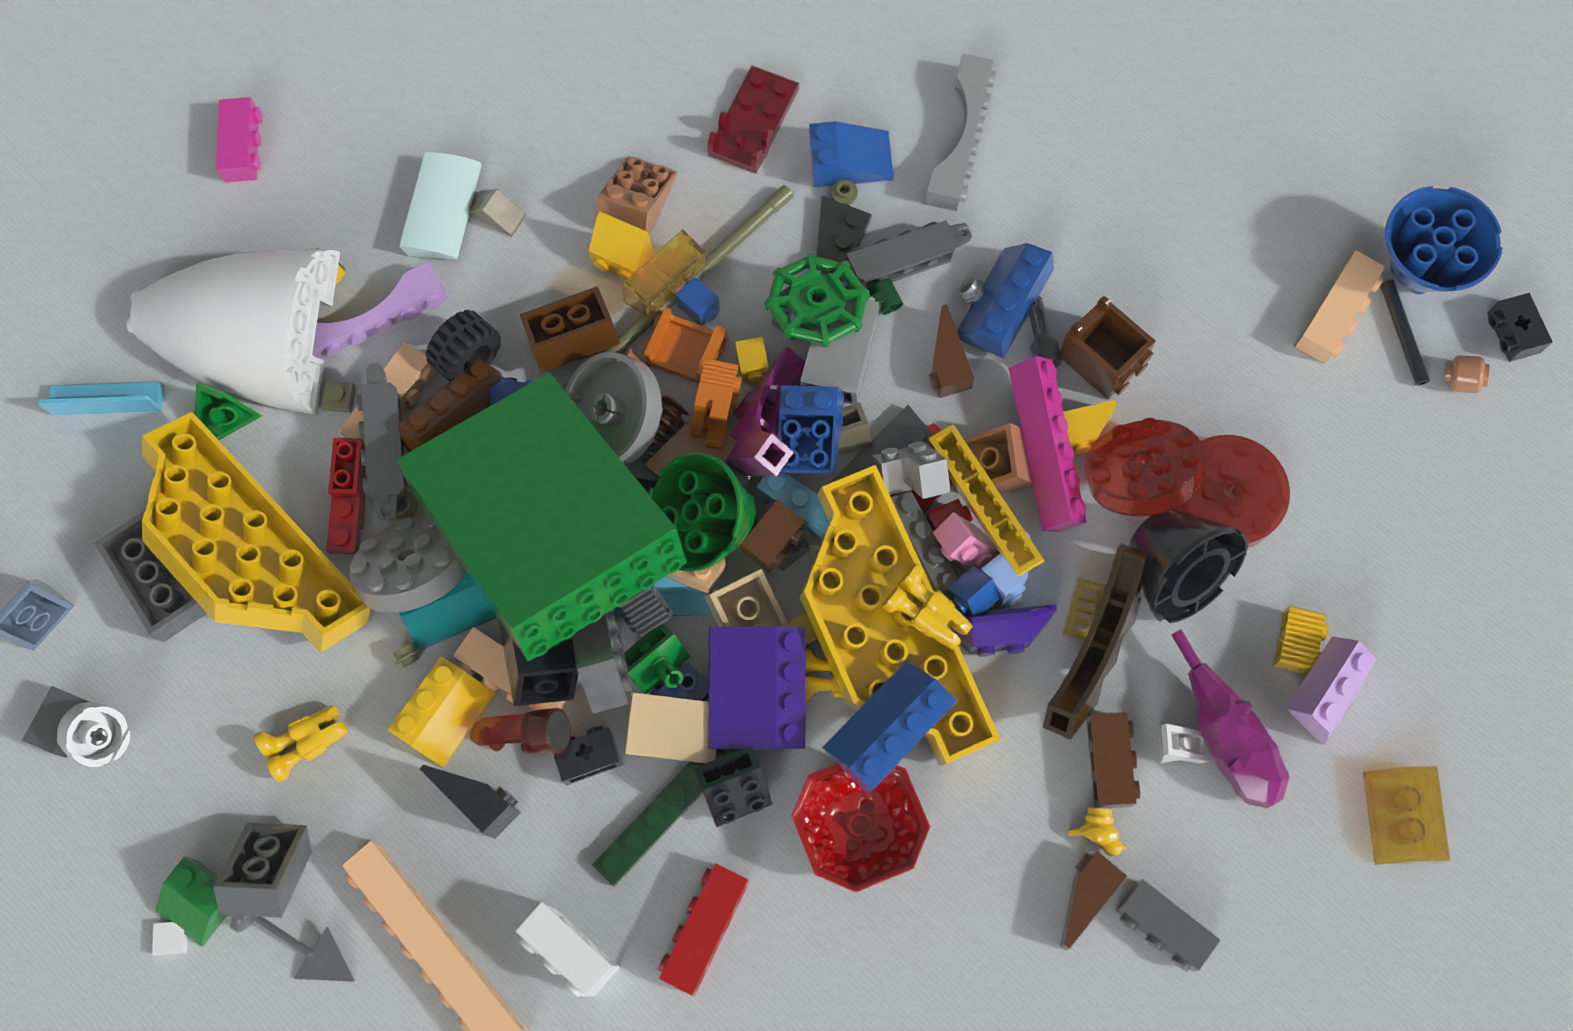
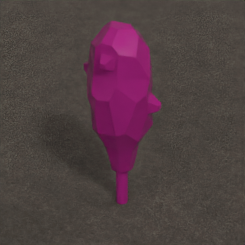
[1171,629,1290,808]

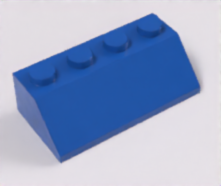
[957,243,1054,358]
[822,661,957,792]

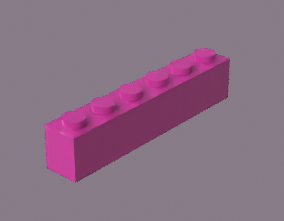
[1008,356,1087,532]

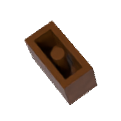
[741,500,806,573]

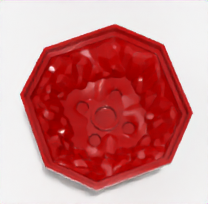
[791,763,930,893]

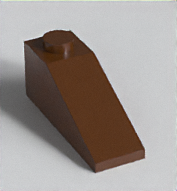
[929,304,974,398]
[1060,851,1127,950]

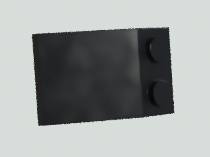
[420,765,521,839]

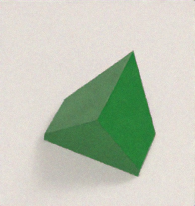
[194,382,262,440]

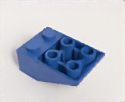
[778,386,844,474]

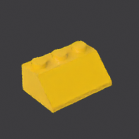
[388,656,496,768]

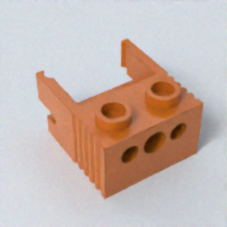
[690,358,742,450]

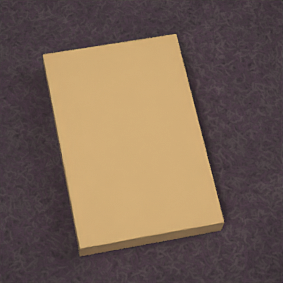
[624,693,716,763]

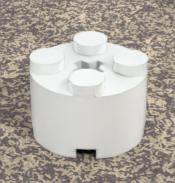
[57,702,130,767]

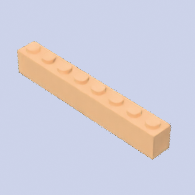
[342,841,528,1031]

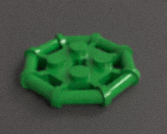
[764,253,870,347]

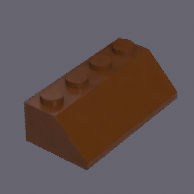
[398,358,504,451]

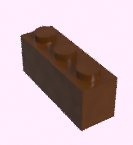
[1086,712,1140,809]

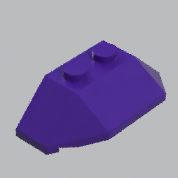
[949,604,1057,657]

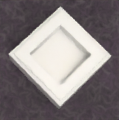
[152,922,187,956]

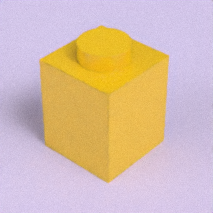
[735,337,769,384]

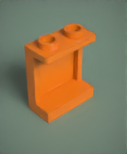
[642,307,728,384]

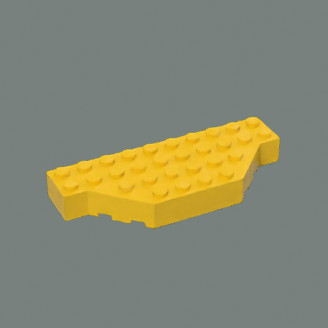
[141,412,371,653]
[800,465,1001,766]

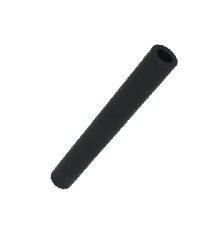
[1380,279,1430,386]

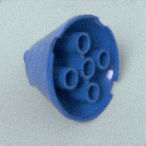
[1385,186,1503,295]

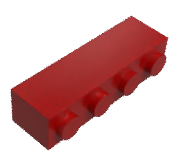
[657,863,750,996]

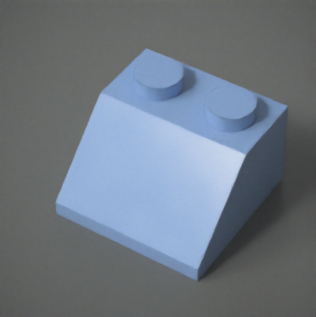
[981,532,1030,609]

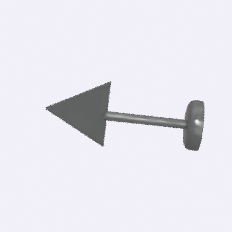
[230,915,355,982]

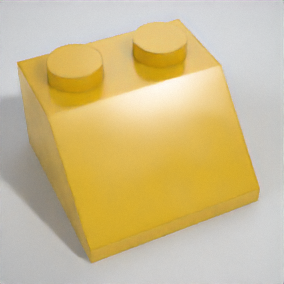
[588,212,655,284]

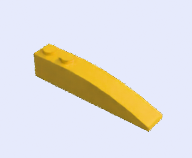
[928,424,1044,576]

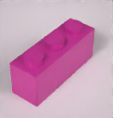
[216,97,262,183]

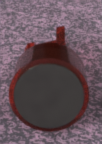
[470,708,571,756]

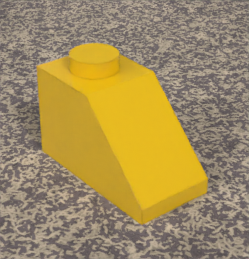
[1063,400,1117,454]

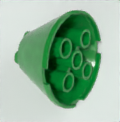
[648,452,757,572]

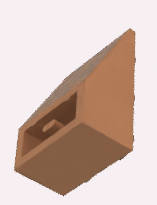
[595,156,677,233]

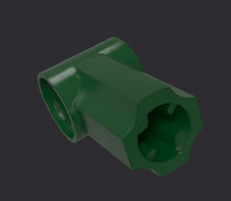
[869,279,904,315]

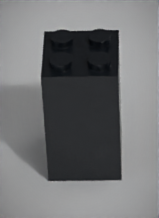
[498,618,579,706]

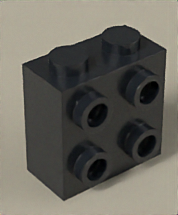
[694,746,773,828]

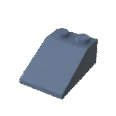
[0,579,74,651]

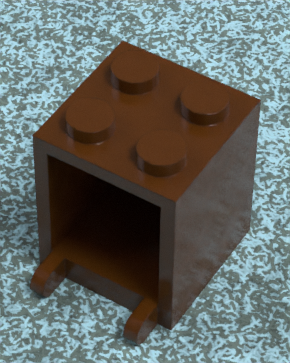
[1058,296,1156,400]

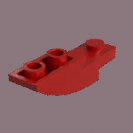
[326,438,366,554]

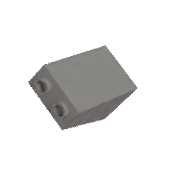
[800,297,879,404]

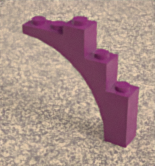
[726,347,805,476]

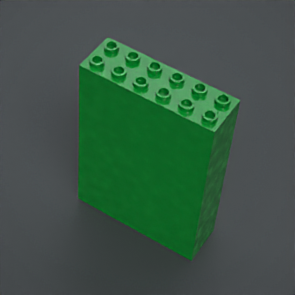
[396,373,687,662]

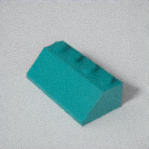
[399,572,497,650]

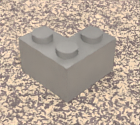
[872,442,950,499]

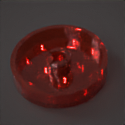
[1085,417,1206,516]
[1168,435,1290,548]

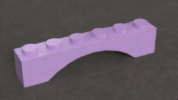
[312,261,448,360]

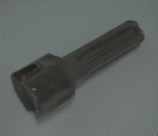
[1029,296,1062,368]

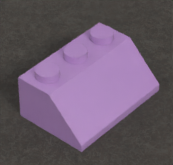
[1286,636,1376,745]

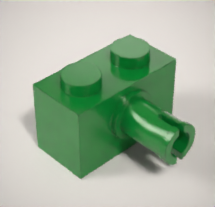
[624,624,691,694]

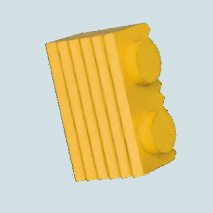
[1273,605,1329,675]

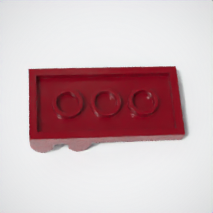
[707,65,799,174]

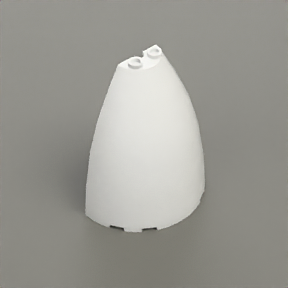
[127,249,340,415]

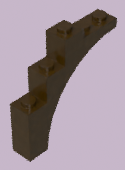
[1042,543,1150,740]

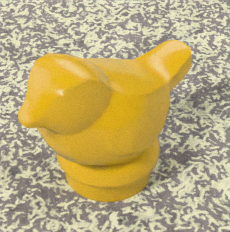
[1068,808,1127,857]

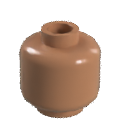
[1444,355,1490,393]

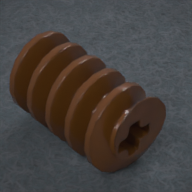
[644,395,689,457]

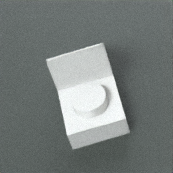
[1158,724,1209,764]

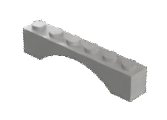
[926,54,996,211]

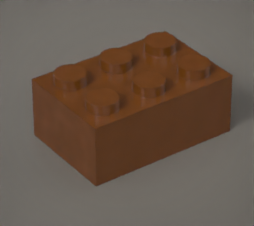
[519,286,620,373]

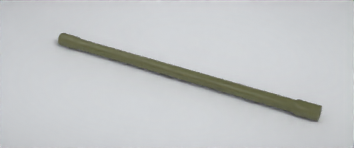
[561,185,794,391]

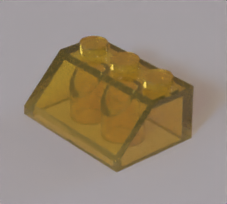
[623,229,706,316]
[1363,766,1450,865]

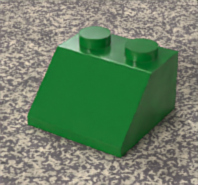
[155,857,227,947]

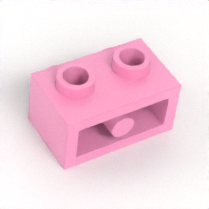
[933,513,1000,570]

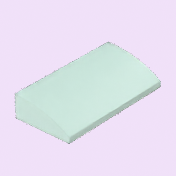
[399,152,482,260]

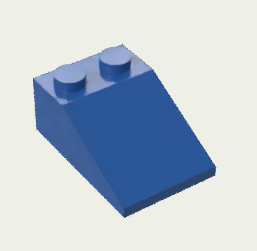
[809,121,894,187]

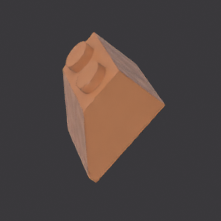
[964,423,1032,493]

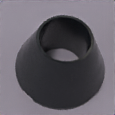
[1129,508,1248,623]

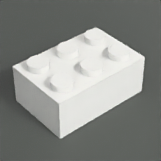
[516,902,620,997]

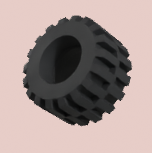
[426,310,501,382]

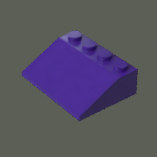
[708,627,805,749]

